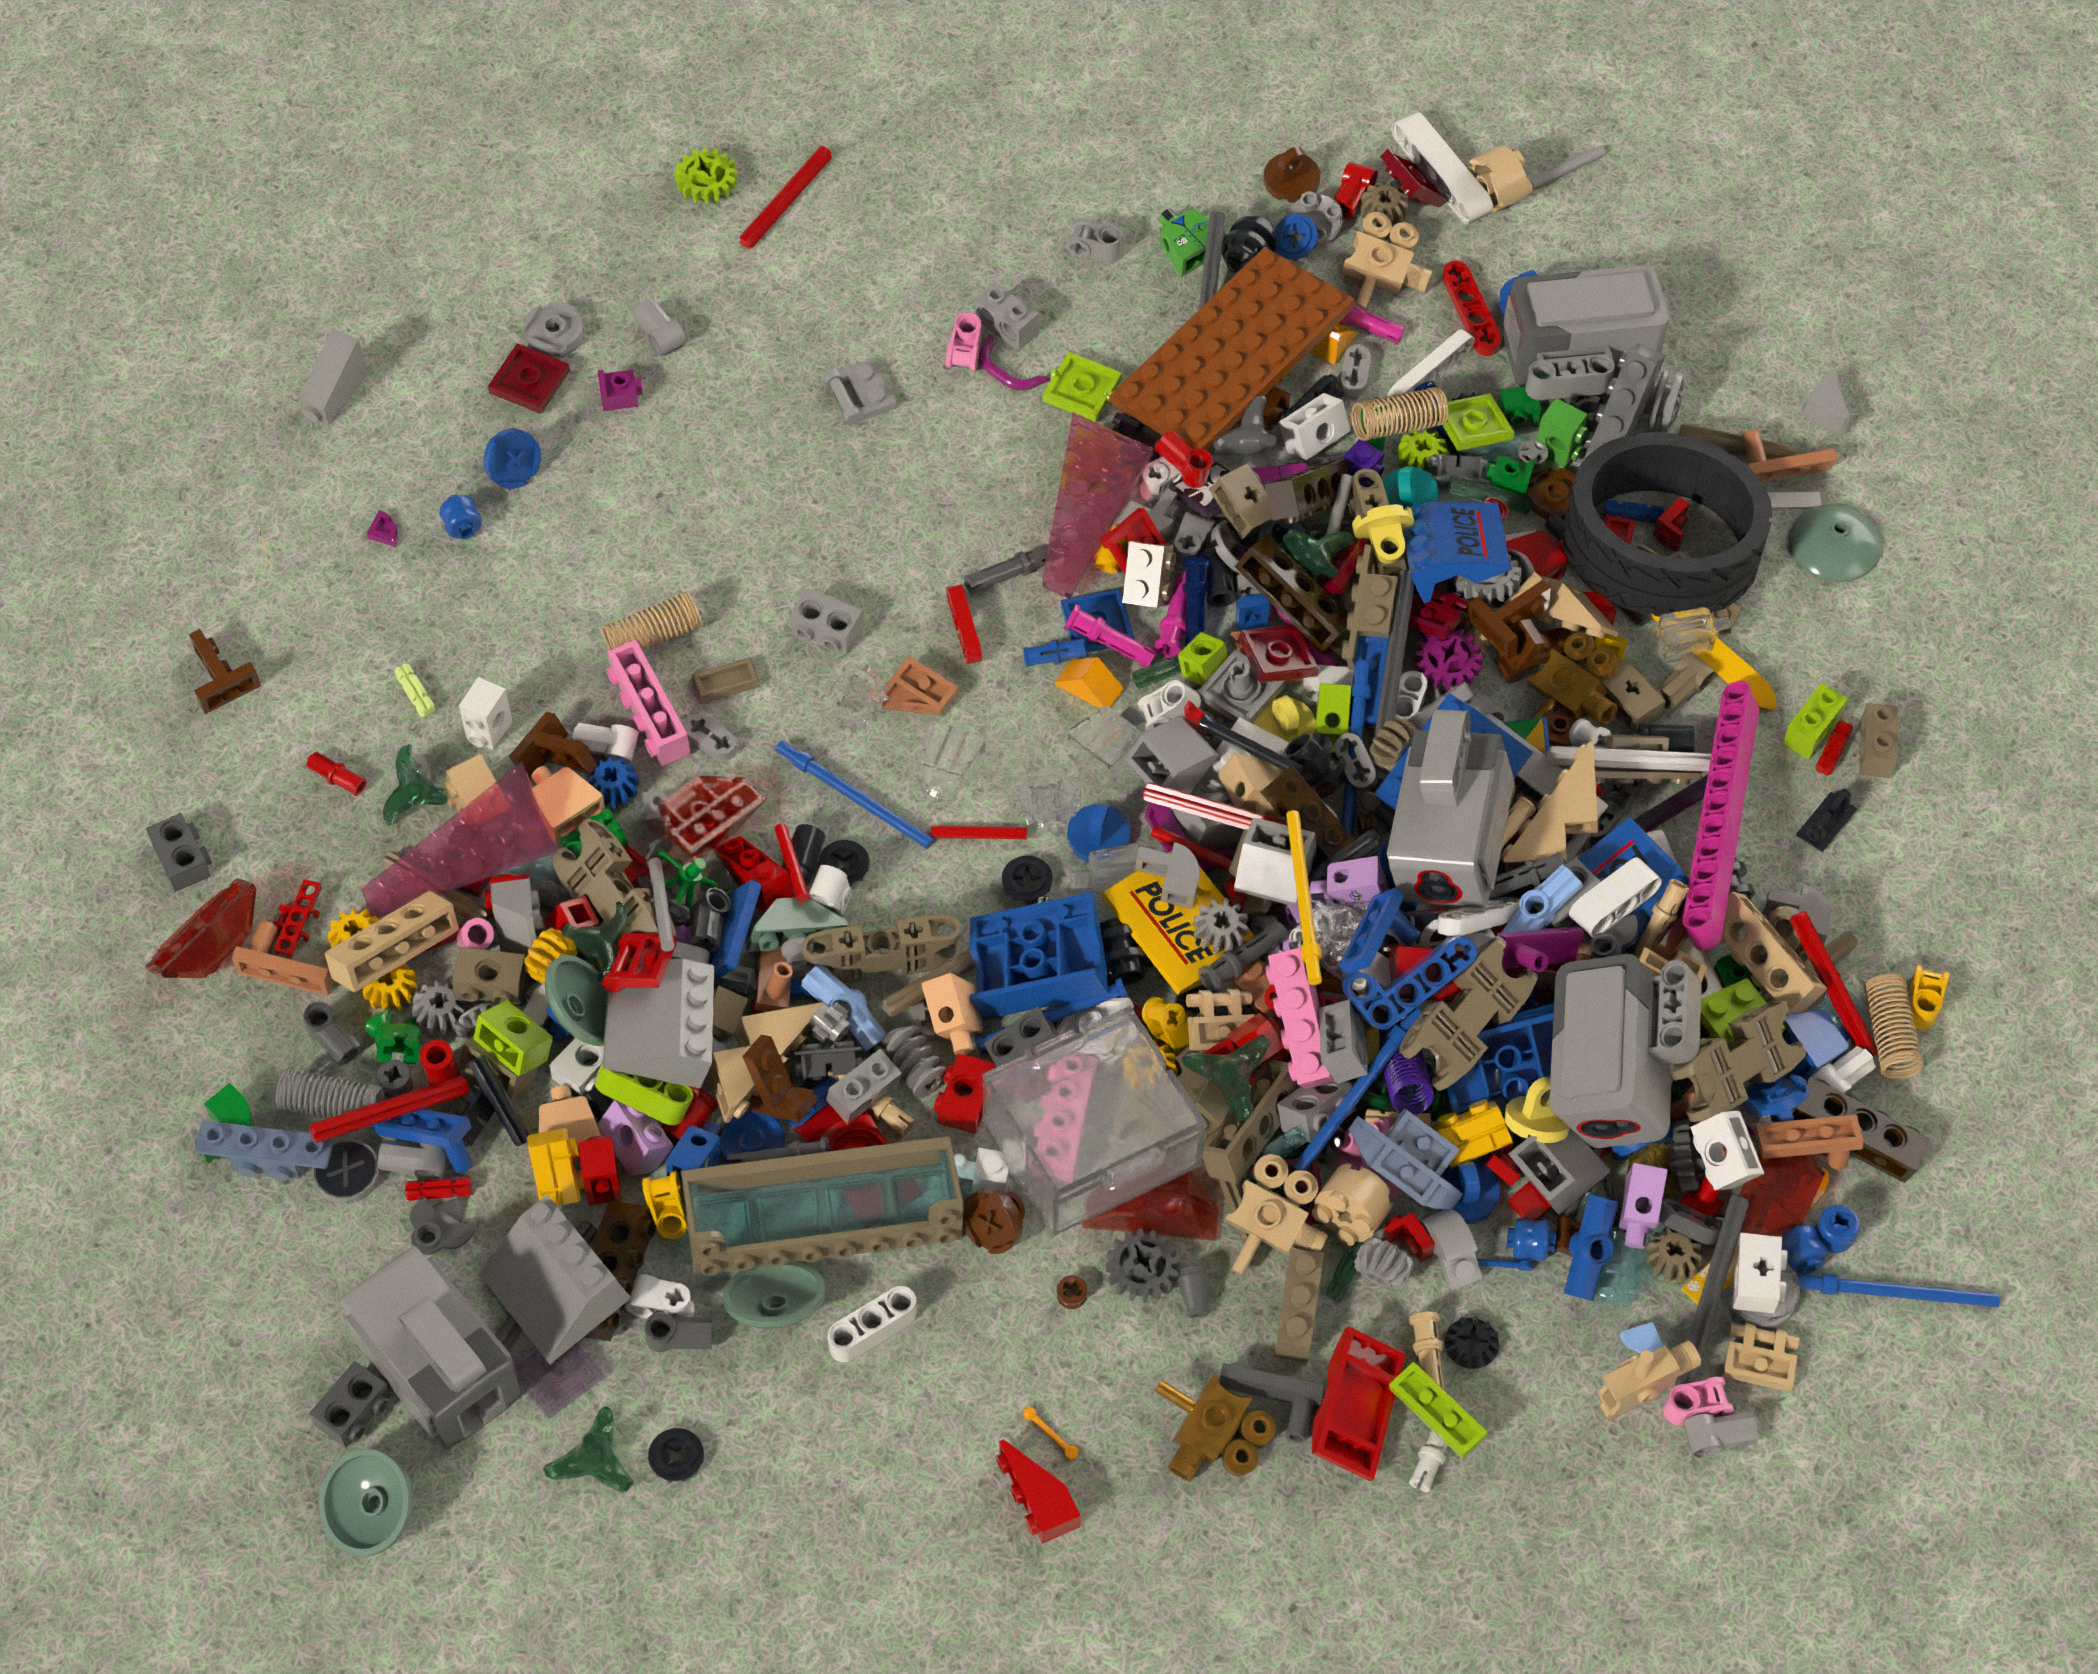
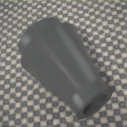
[1176,1265,1210,1318]

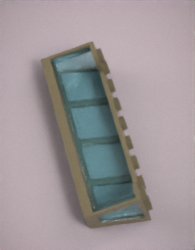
[681,1136,963,1276]

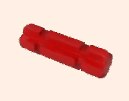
[1815,720,1853,776]
[405,1176,472,1201]

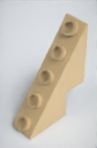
[1500,741,1598,872]
[708,1002,824,1123]

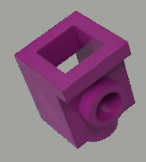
[597,370,643,411]

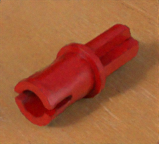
[306,752,367,796]

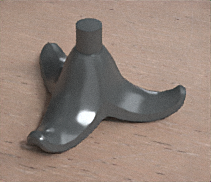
[1213,396,1277,467]

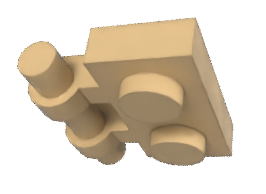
[1186,989,1254,1050]
[1722,1322,1800,1392]

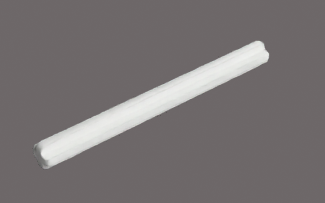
[1546,746,1712,772]

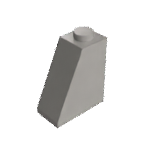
[299,328,367,426]

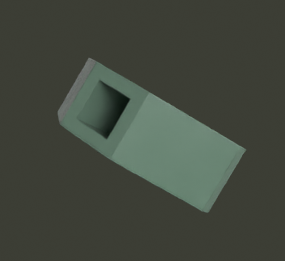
[747,897,848,951]

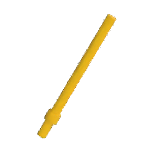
[1286,810,1322,985]

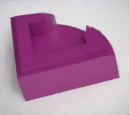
[367,510,398,547]

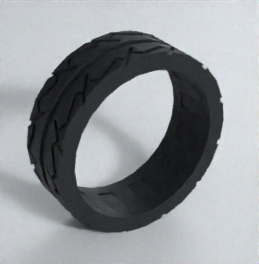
[1563,432,1772,618]

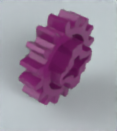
[1414,629,1483,691]

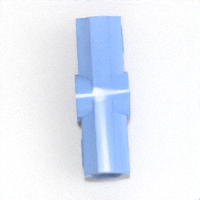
[1501,864,1583,933]
[801,964,886,1054]

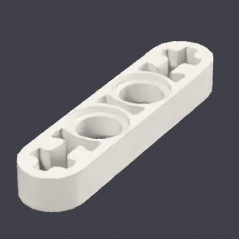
[1387,329,1475,409]
[1438,897,1520,936]

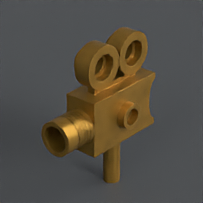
[1527,632,1620,726]
[1154,1375,1276,1482]

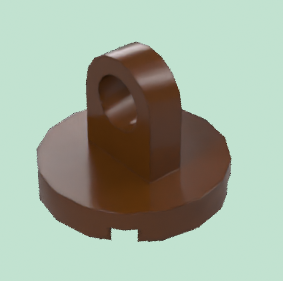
[1263,146,1321,203]
[963,1187,1025,1254]

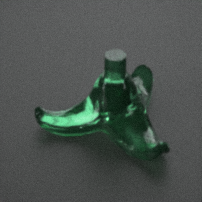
[1283,528,1355,578]
[383,744,448,826]
[562,901,627,982]
[1183,1034,1270,1121]
[543,1407,634,1492]

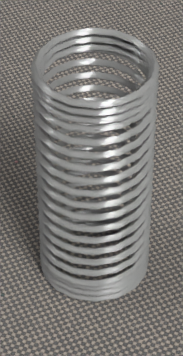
[275,1068,384,1128]

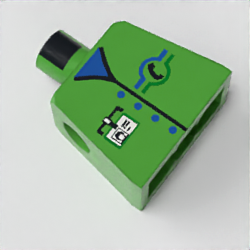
[1159,208,1227,277]

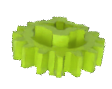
[674,147,738,205]

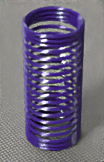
[1379,1021,1434,1115]

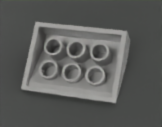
[603,958,714,1089]
[481,1195,631,1364]

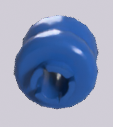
[439,494,482,539]
[1815,1205,1860,1253]
[1507,1218,1556,1262]
[1781,1222,1827,1274]

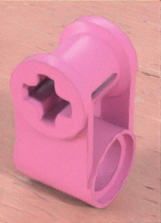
[946,313,981,371]
[1663,1377,1734,1425]

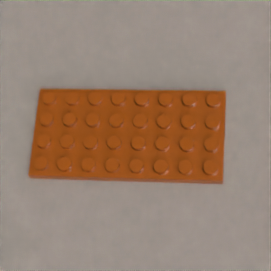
[1109,247,1356,451]

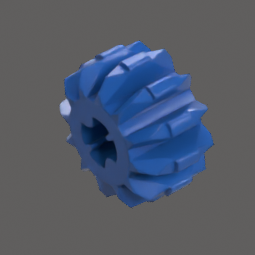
[585,755,640,810]

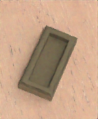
[691,657,760,704]

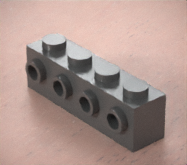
[1584,343,1666,459]

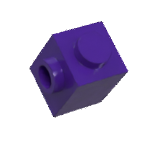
[1342,439,1385,488]

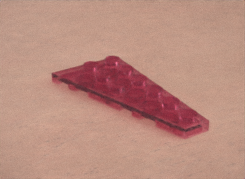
[1042,412,1153,599]
[361,762,556,918]

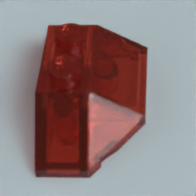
[658,776,767,861]
[145,878,257,978]
[1739,1150,1826,1236]
[1082,1163,1219,1241]

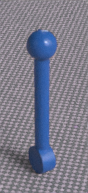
[1477,1259,1532,1271]

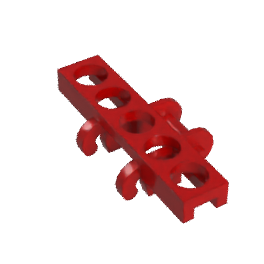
[272,879,322,959]

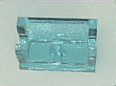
[1593,1231,1636,1307]

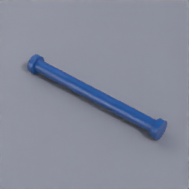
[974,978,1128,1054]

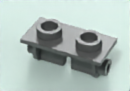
[1426,454,1489,487]
[794,1041,862,1079]

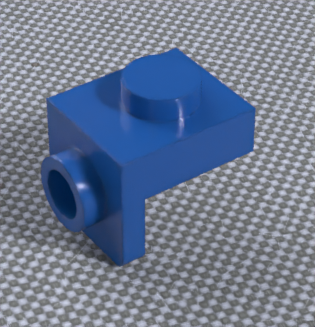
[1235,594,1270,631]

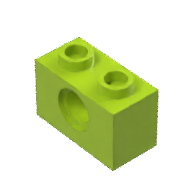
[1782,682,1848,759]
[473,1000,553,1076]

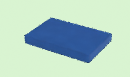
[709,880,761,977]

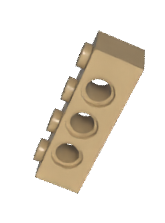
[324,891,459,993]
[1720,892,1827,1014]

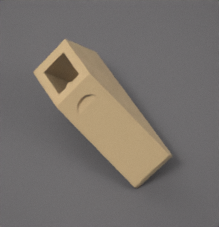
[1536,575,1618,639]

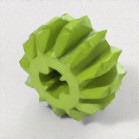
[1397,428,1448,472]

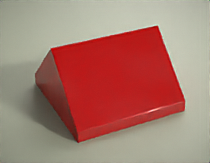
[1387,944,1463,1002]

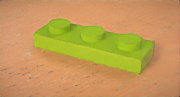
[1389,1362,1488,1460]

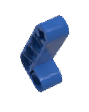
[1342,936,1477,1029]

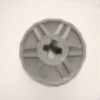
[1638,368,1685,433]

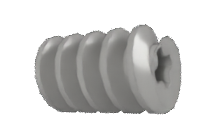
[880,1025,946,1098]

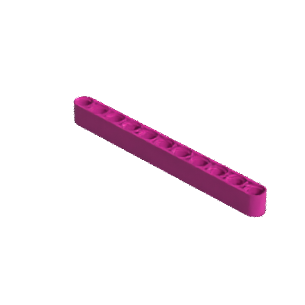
[1683,681,1759,951]

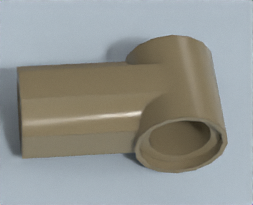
[1657,652,1716,711]

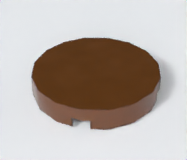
[1525,467,1576,520]

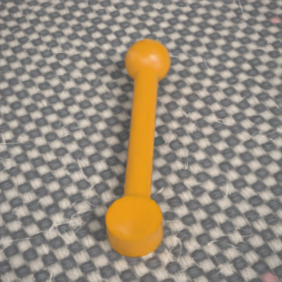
[1023,1407,1078,1460]

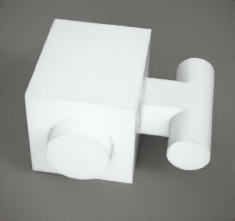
[954,1148,1012,1194]

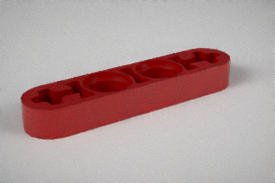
[1442,260,1501,356]

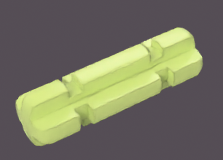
[395,663,435,717]

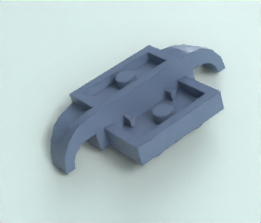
[1348,1109,1463,1209]

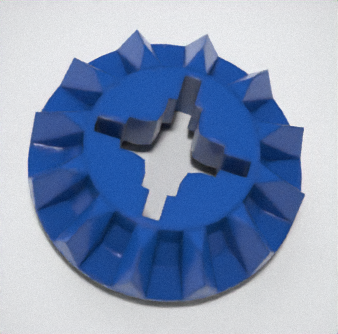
[1275,214,1319,261]

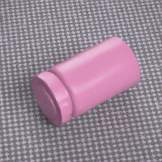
[457,918,494,950]

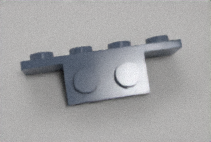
[195,1121,334,1181]

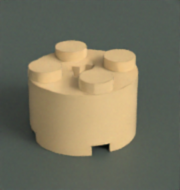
[1467,145,1533,213]
[1312,1164,1393,1246]

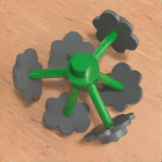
[637,835,731,926]

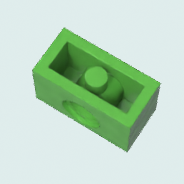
[1537,398,1588,469]

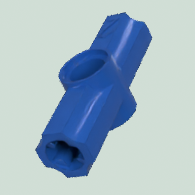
[1564,1194,1619,1301]

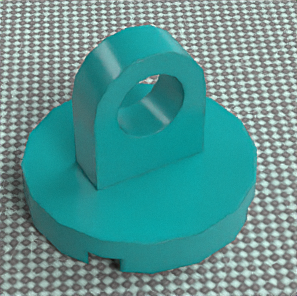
[1383,467,1440,510]

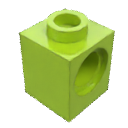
[1178,632,1228,686]

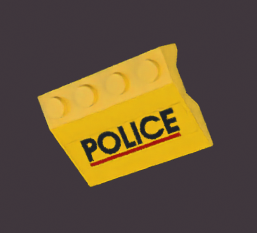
[1101,851,1255,995]

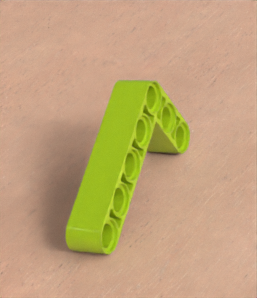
[594,1061,693,1125]

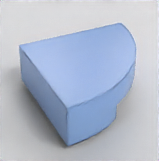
[1620,1322,1663,1353]

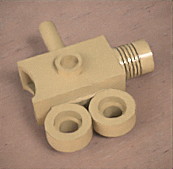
[1341,212,1432,310]
[1224,1154,1328,1276]
[1597,1340,1701,1420]

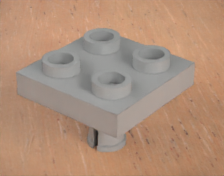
[1197,649,1285,724]

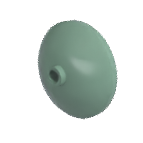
[1789,504,1881,582]
[545,955,607,1046]
[723,1262,826,1329]
[318,1449,413,1556]

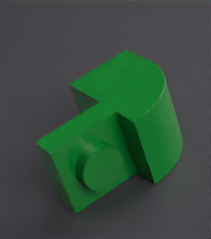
[194,1083,255,1164]

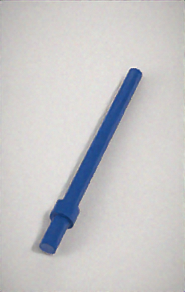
[1341,660,1370,836]
[775,740,934,849]
[1293,1007,1423,1171]
[1793,1273,2000,1307]

